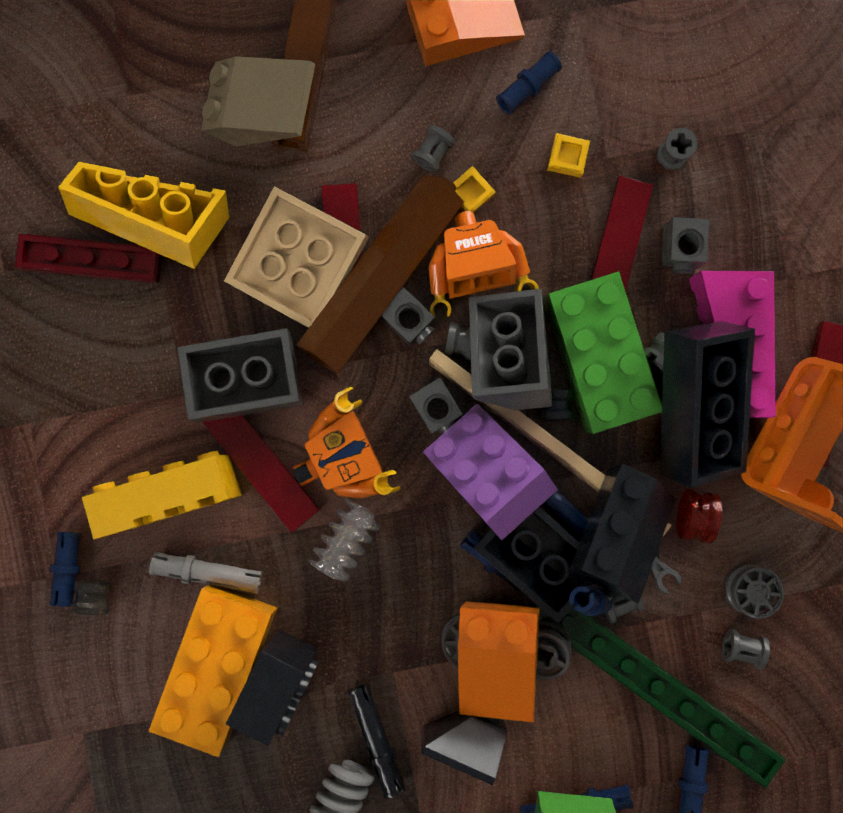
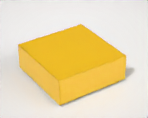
[547,133,590,178]
[453,166,496,213]

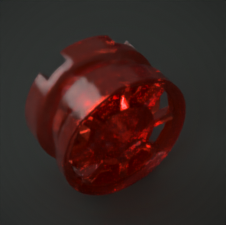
[676,489,722,544]

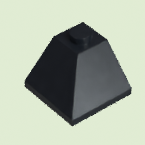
[421,711,507,785]

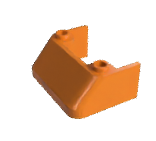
[741,357,843,533]

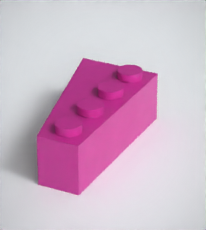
[689,271,776,419]

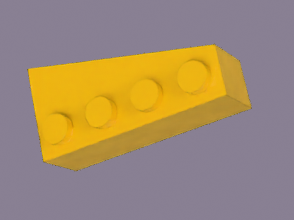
[58,162,230,269]
[82,450,242,540]

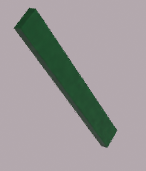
[533,604,786,789]

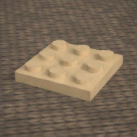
[224,186,369,328]

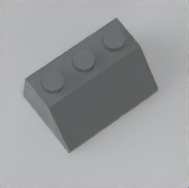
[469,289,552,410]

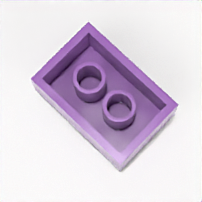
[423,404,558,540]

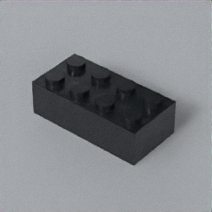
[660,321,755,488]

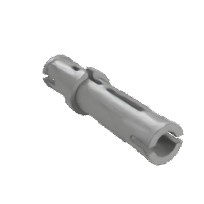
[149,551,263,594]

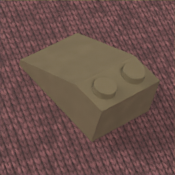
[201,56,315,147]

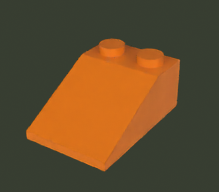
[405,0,525,67]
[458,601,540,723]

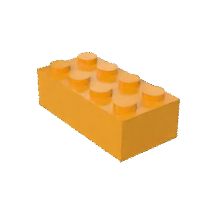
[148,584,278,757]

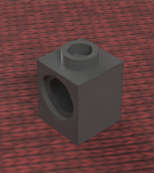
[662,217,709,274]
[380,287,435,347]
[409,378,463,435]

